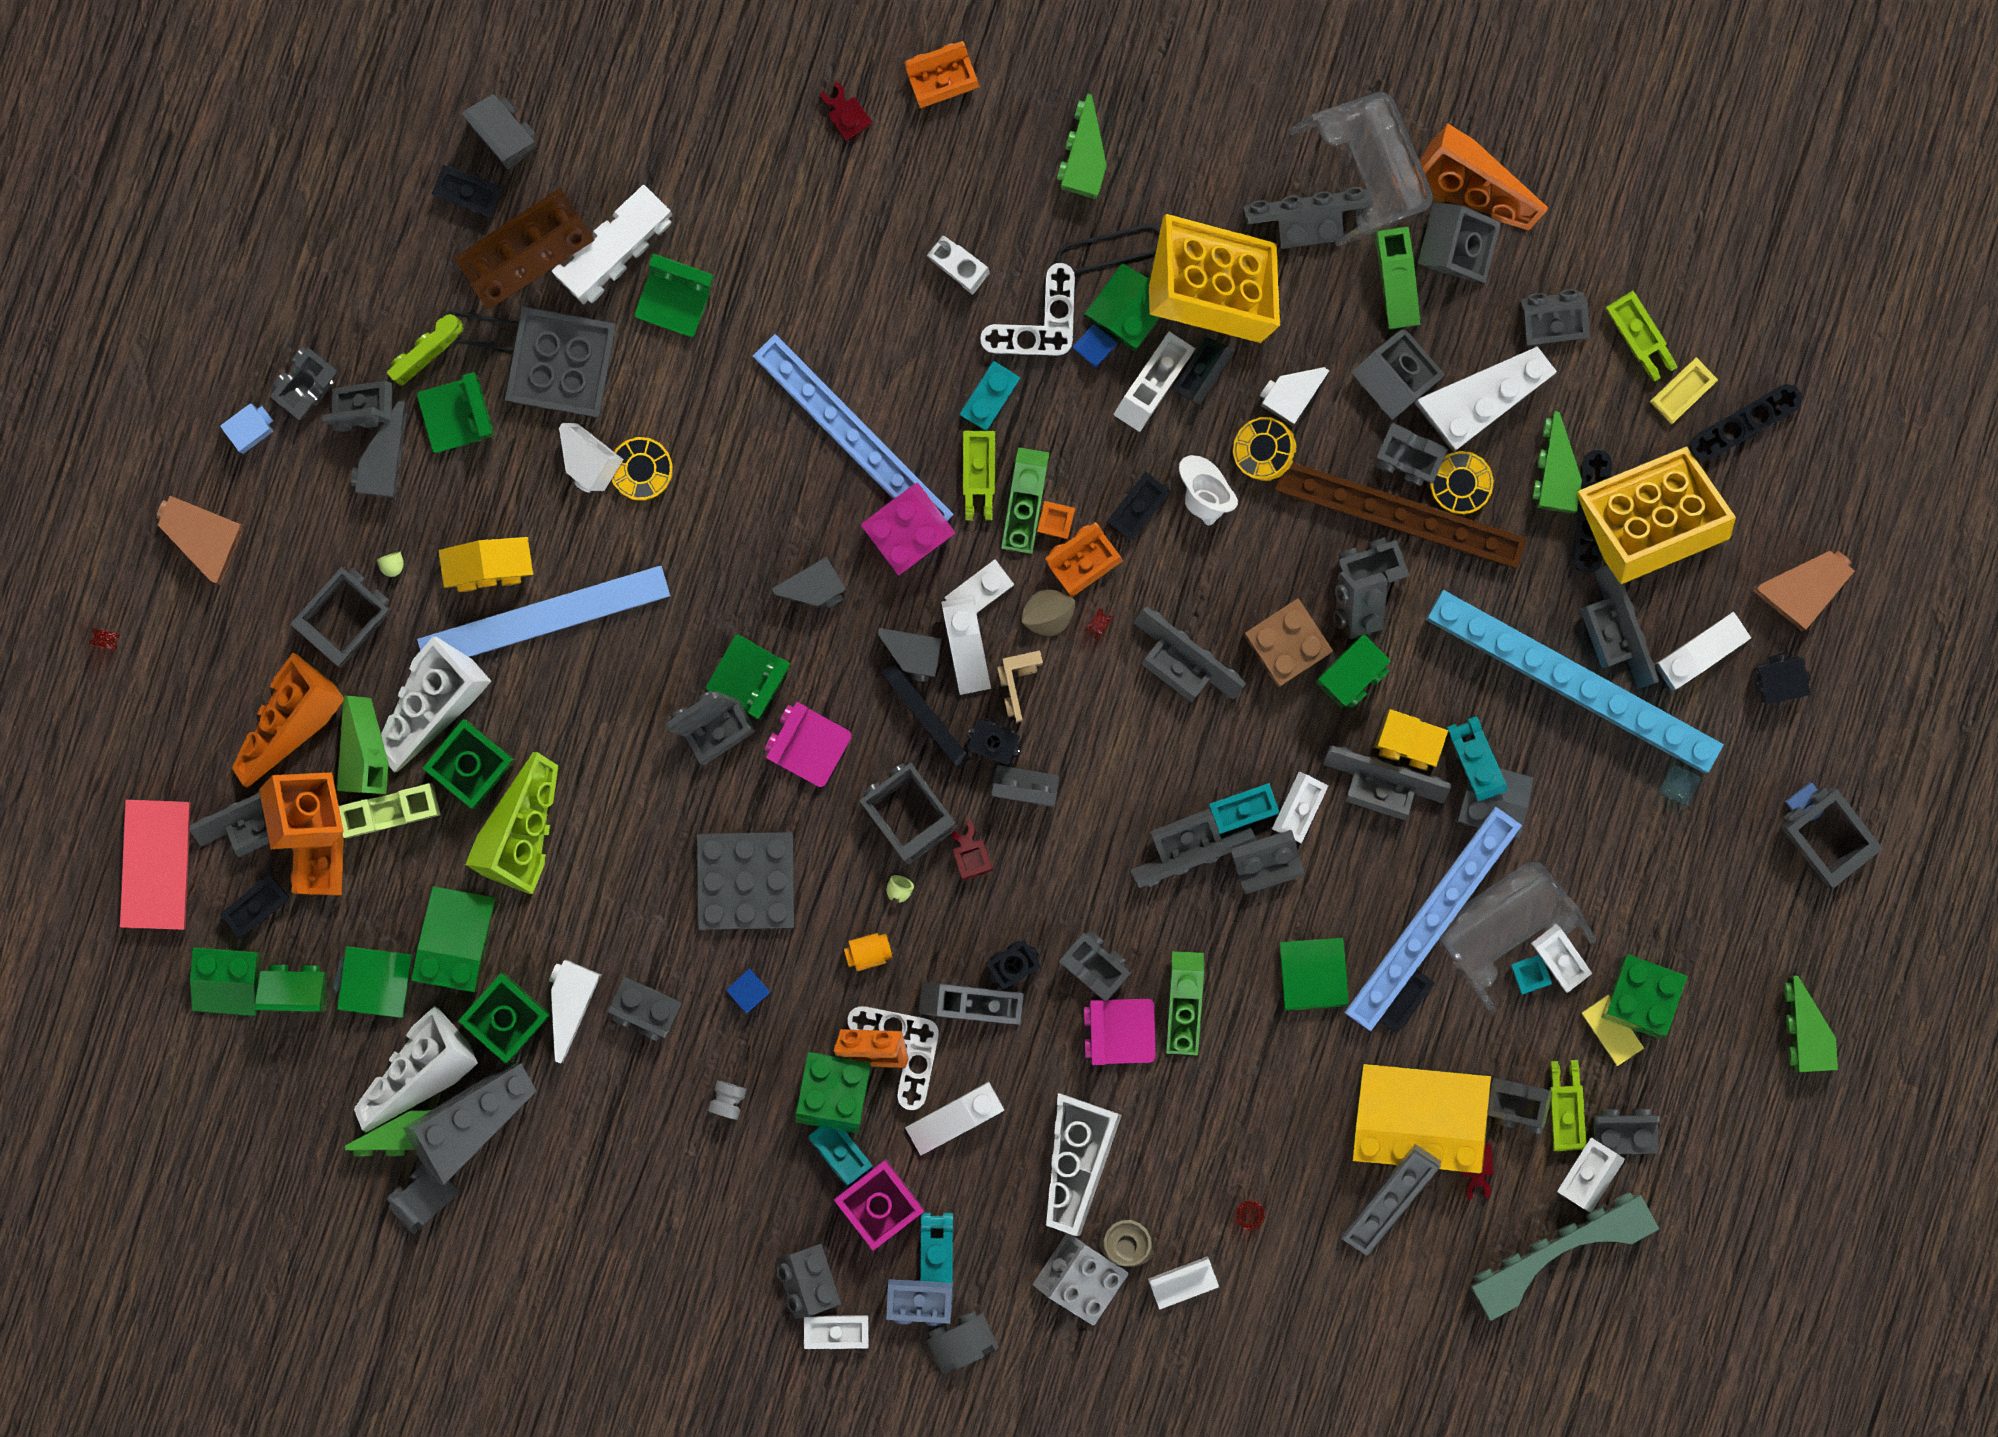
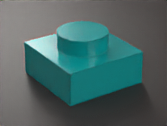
[1510,954,1552,995]

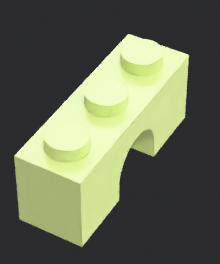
[339,783,441,838]

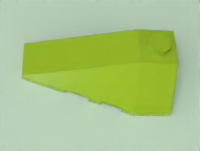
[465,752,558,894]

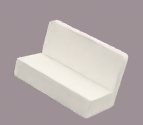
[1557,1138,1625,1212]
[1148,1256,1219,1310]

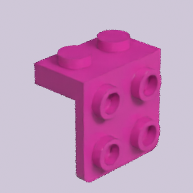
[764,702,852,787]
[1084,999,1155,1065]

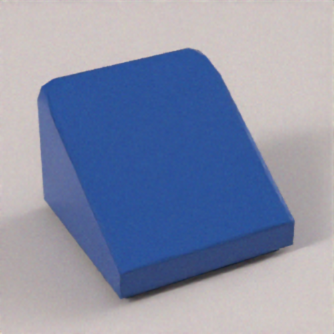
[1072,324,1117,369]
[726,968,771,1014]

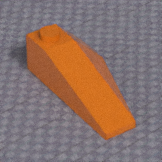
[1407,123,1548,230]
[232,653,345,788]

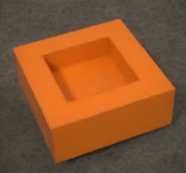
[1037,501,1075,540]

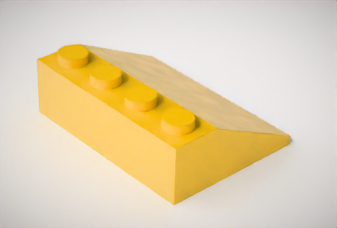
[1149,214,1280,343]
[1577,447,1736,584]
[1353,1064,1491,1173]

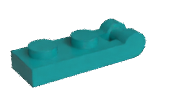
[1447,716,1508,802]
[921,1212,953,1294]

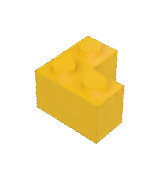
[439,537,533,592]
[1373,709,1448,771]

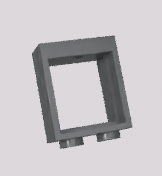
[291,567,392,668]
[859,762,959,865]
[1780,786,1883,888]

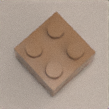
[1243,598,1333,688]

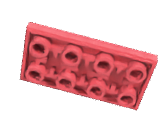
[120,800,191,930]

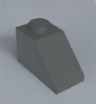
[772,557,847,609]
[878,628,942,683]

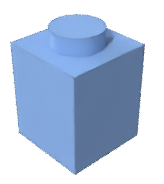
[220,403,274,454]

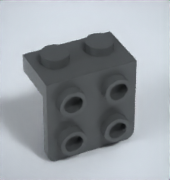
[665,691,756,765]

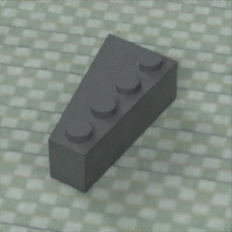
[403,1062,536,1185]

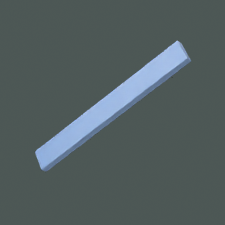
[753,334,954,521]
[417,566,671,657]
[1345,806,1522,1031]

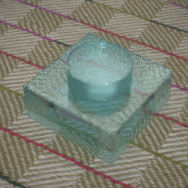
[1658,763,1702,806]

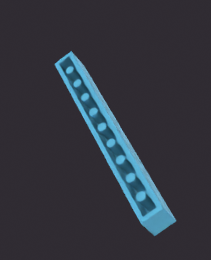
[1425,590,1724,773]

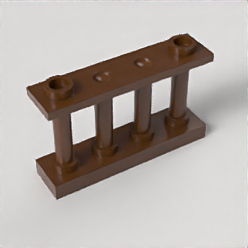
[454,188,595,310]

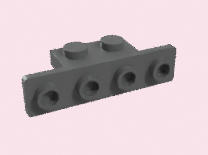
[1243,187,1373,249]
[1580,565,1659,689]
[1134,606,1246,703]
[1323,746,1451,821]
[189,773,305,857]
[1131,809,1257,888]

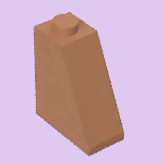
[156,496,245,585]
[1753,551,1854,631]

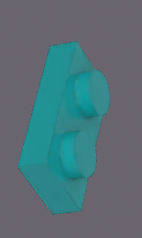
[960,361,1020,431]
[1209,783,1280,834]
[808,1127,873,1188]

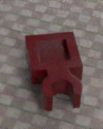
[820,82,873,142]
[951,820,994,881]
[1460,1143,1494,1199]

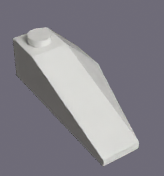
[381,637,491,772]
[354,1006,478,1133]

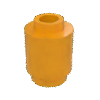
[844,933,893,971]

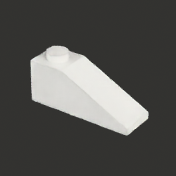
[1113,331,1195,432]
[941,596,991,695]
[1655,612,1751,691]
[549,960,601,1063]
[905,1081,1004,1156]

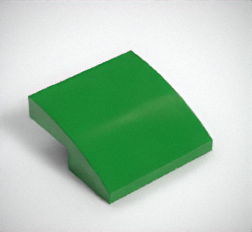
[1279,938,1349,1011]
[337,946,412,1018]

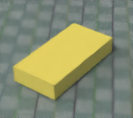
[1650,357,1718,424]
[1581,995,1644,1066]

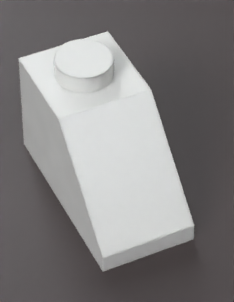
[1260,367,1329,427]
[559,423,624,492]

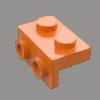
[904,41,980,108]
[1045,522,1123,597]
[290,834,344,895]
[834,1029,909,1068]

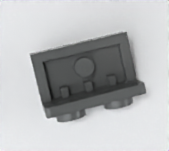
[322,381,392,431]
[1333,571,1388,639]
[776,1244,841,1319]

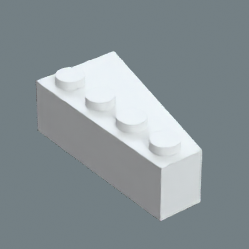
[552,185,672,305]
[1414,347,1557,453]
[1046,1093,1122,1236]

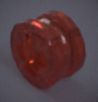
[1084,608,1114,640]
[89,628,120,650]
[1236,1200,1265,1230]

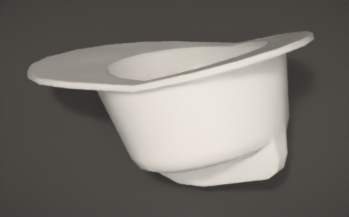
[1179,455,1238,525]

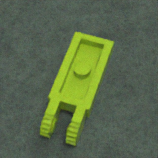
[1605,291,1677,382]
[387,314,464,386]
[963,431,995,520]
[1549,1060,1586,1151]

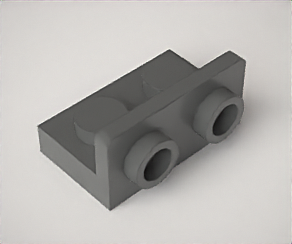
[1520,289,1590,345]
[991,765,1059,807]
[1231,830,1305,894]
[607,976,682,1041]
[1592,1109,1660,1154]

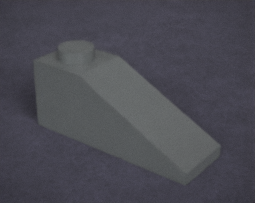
[351,401,408,499]
[919,982,1024,1025]

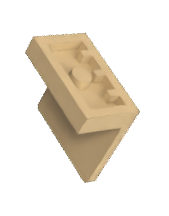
[997,650,1043,723]

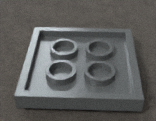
[505,307,617,418]
[697,832,795,930]

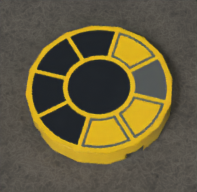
[1233,417,1296,481]
[612,437,673,501]
[1429,451,1494,515]

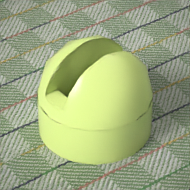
[376,552,404,577]
[886,875,914,903]

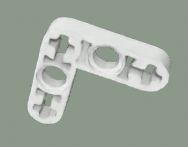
[980,263,1075,356]
[848,1006,939,1110]

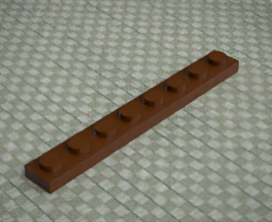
[1274,463,1527,569]

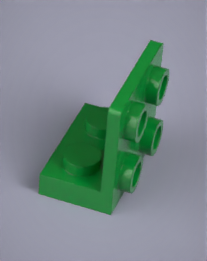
[634,253,715,338]
[417,372,495,453]
[706,634,792,720]

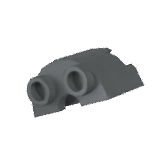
[270,347,339,421]
[1376,423,1448,487]
[1338,538,1409,583]
[1059,930,1131,1002]
[1488,1078,1553,1135]
[386,1165,460,1235]
[925,1310,999,1374]

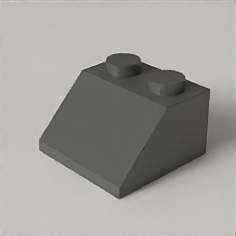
[461,94,537,171]
[1418,202,1501,284]
[1351,328,1445,420]
[1455,768,1533,839]

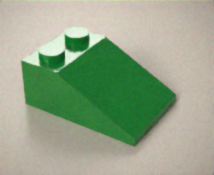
[411,886,496,992]

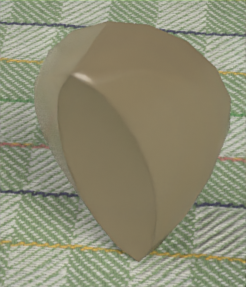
[1022,589,1075,637]
[1098,1220,1154,1267]

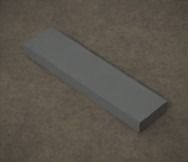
[1341,1144,1441,1255]

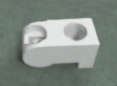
[927,236,990,295]

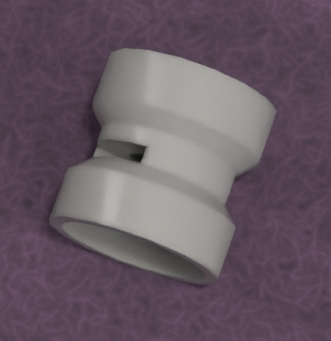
[708,1080,747,1120]

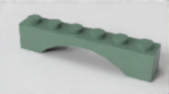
[1470,1192,1659,1321]

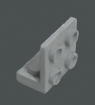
[1032,1233,1128,1325]

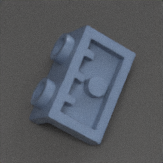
[886,1279,953,1326]

